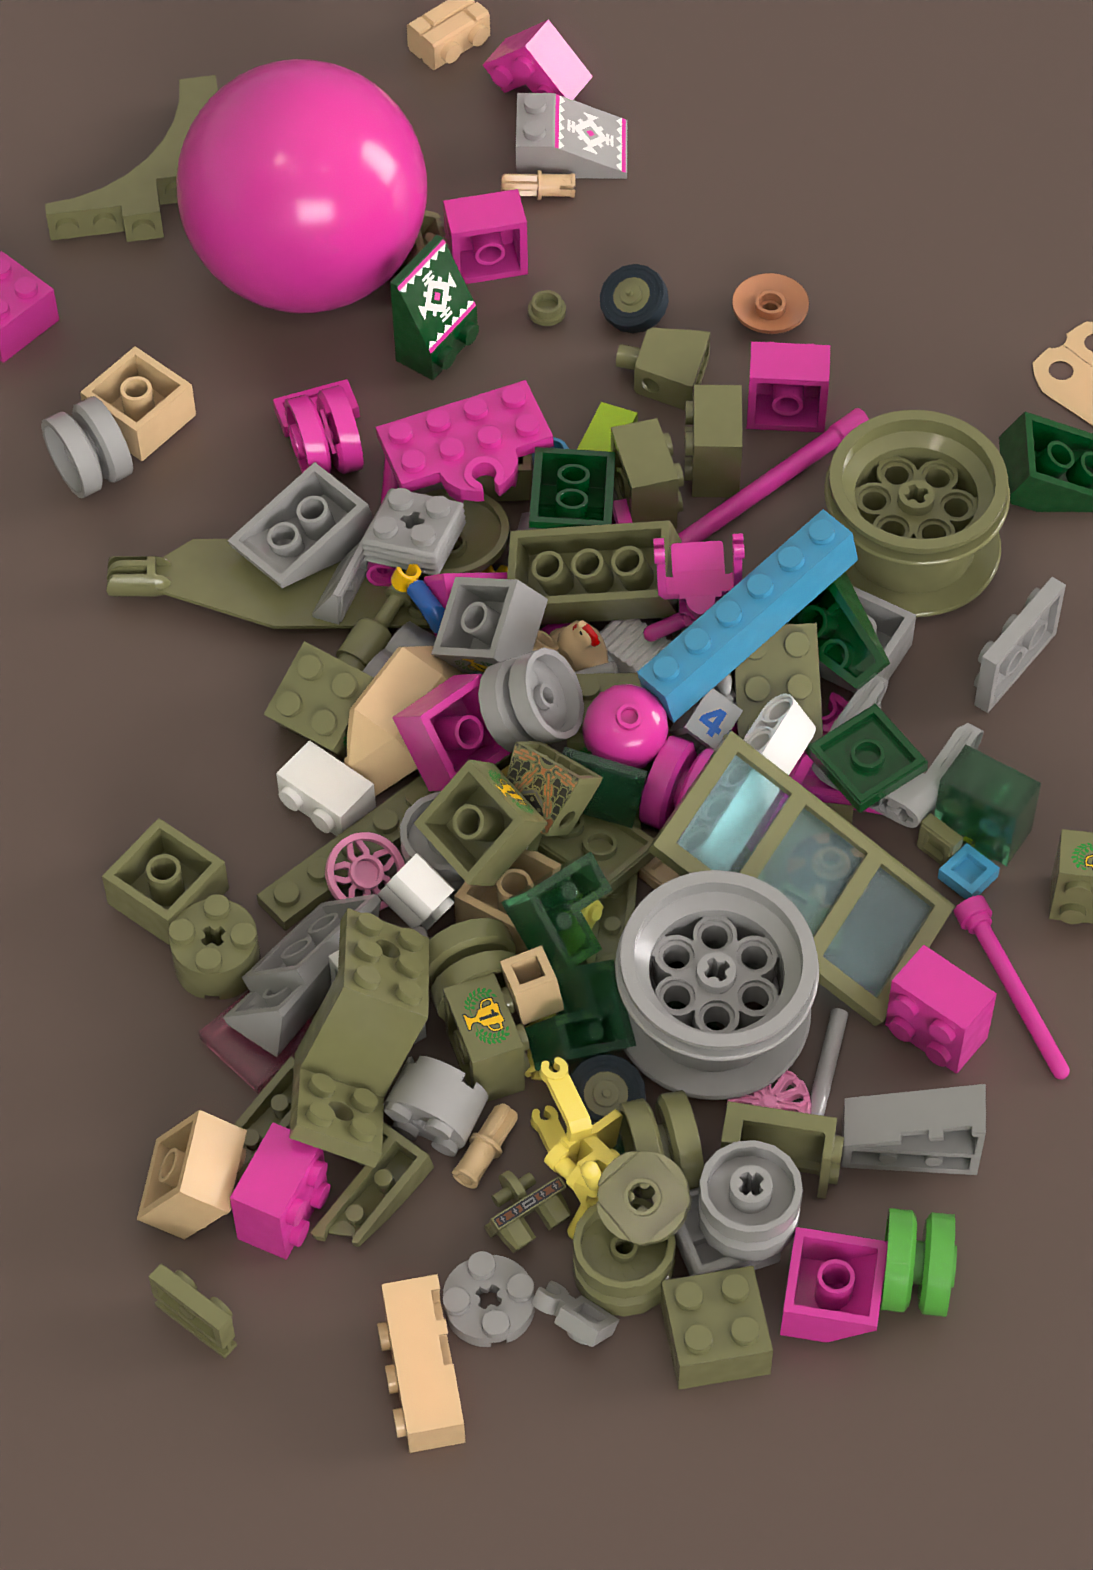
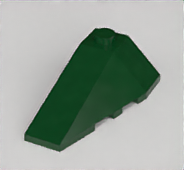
[785,571,890,689]

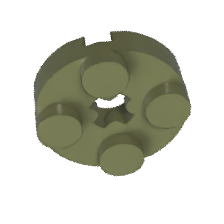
[597,1151,692,1246]

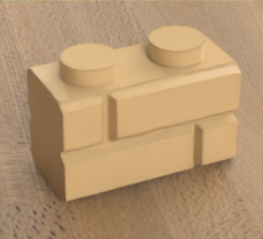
[407,0,490,70]

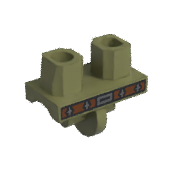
[484,1170,571,1253]

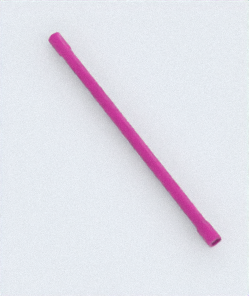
[540,408,869,635]

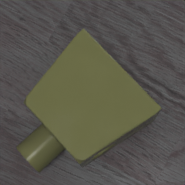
[616,327,711,410]

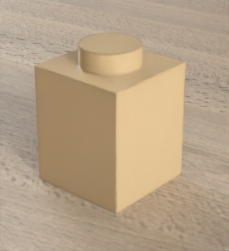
[500,945,564,1025]

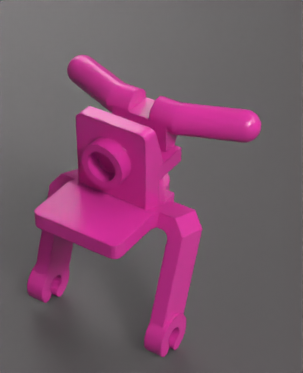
[643,533,745,642]

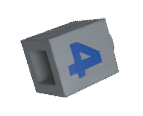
[668,687,743,755]

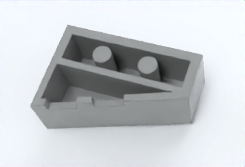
[841,1084,986,1175]

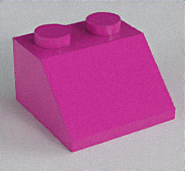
[780,1227,888,1343]

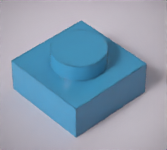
[938,843,1000,900]

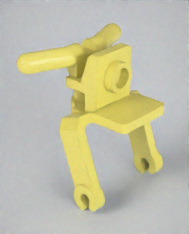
[530,1057,623,1239]

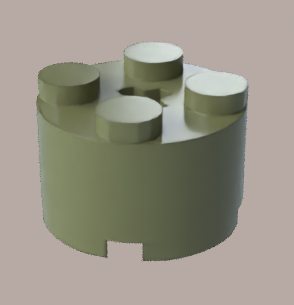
[169,894,261,1000]

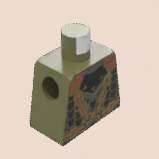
[507,741,603,851]

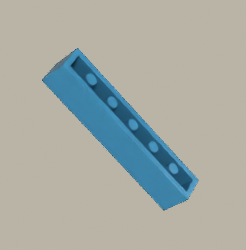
[637,509,858,723]

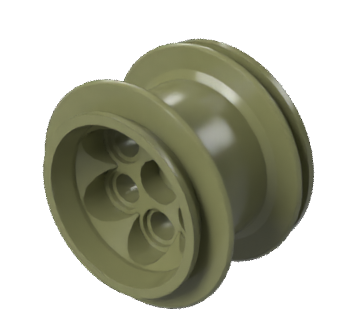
[824,410,1010,617]

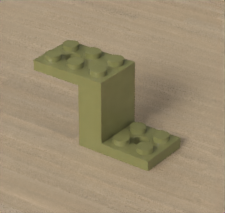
[289,908,429,1168]

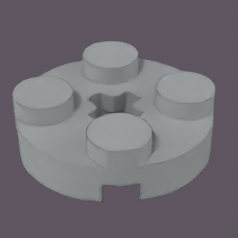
[443,1251,535,1347]

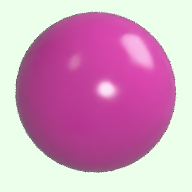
[176,59,428,313]

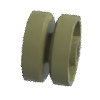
[429,918,516,1021]
[618,1090,704,1200]
[573,1198,676,1317]

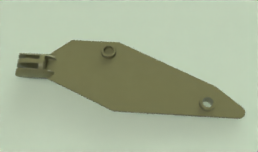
[106,539,430,629]

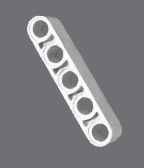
[677,694,816,871]

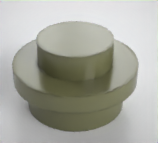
[528,290,566,326]

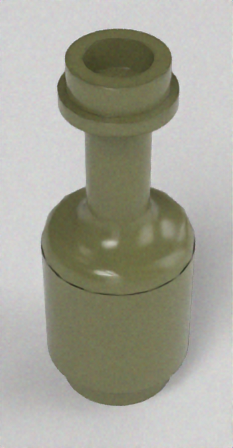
[336,585,411,671]

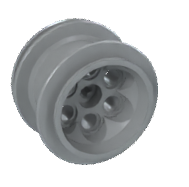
[612,870,819,1100]

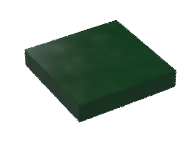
[807,703,928,813]

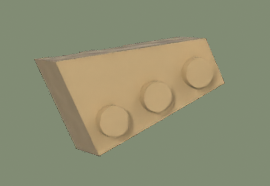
[377,1274,466,1453]

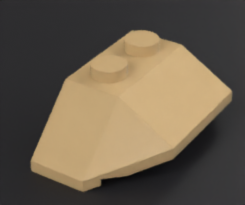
[344,646,468,797]

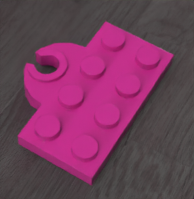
[376,380,554,503]

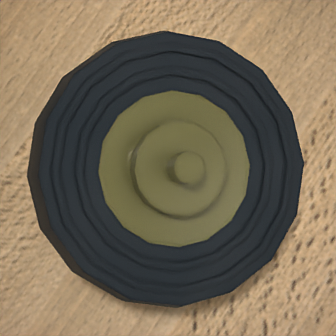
[600,264,669,334]
[570,1054,646,1132]

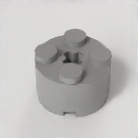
[384,1056,488,1157]

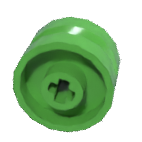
[880,1208,957,1317]

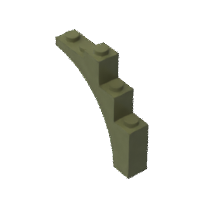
[45,75,218,242]

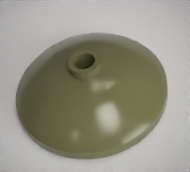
[420,488,510,578]

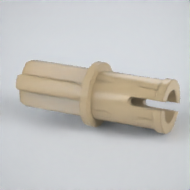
[501,170,575,200]
[452,1103,518,1189]

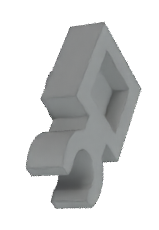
[531,1280,620,1347]

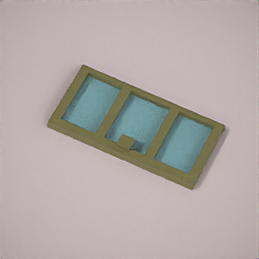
[647,730,955,1026]

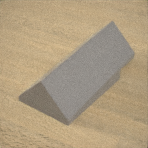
[223,894,381,1057]

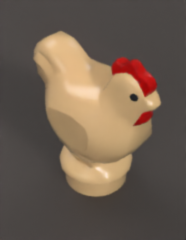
[549,620,609,672]

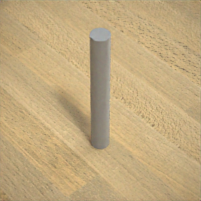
[810,1008,848,1116]

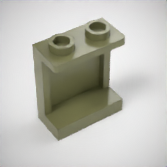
[720,1101,844,1199]

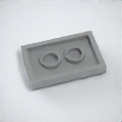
[974,577,1066,713]

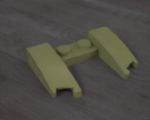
[234,1056,434,1247]

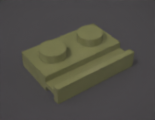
[148,1263,237,1359]

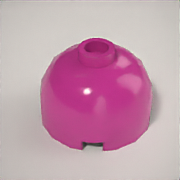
[582,684,669,772]

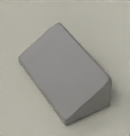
[312,541,368,625]

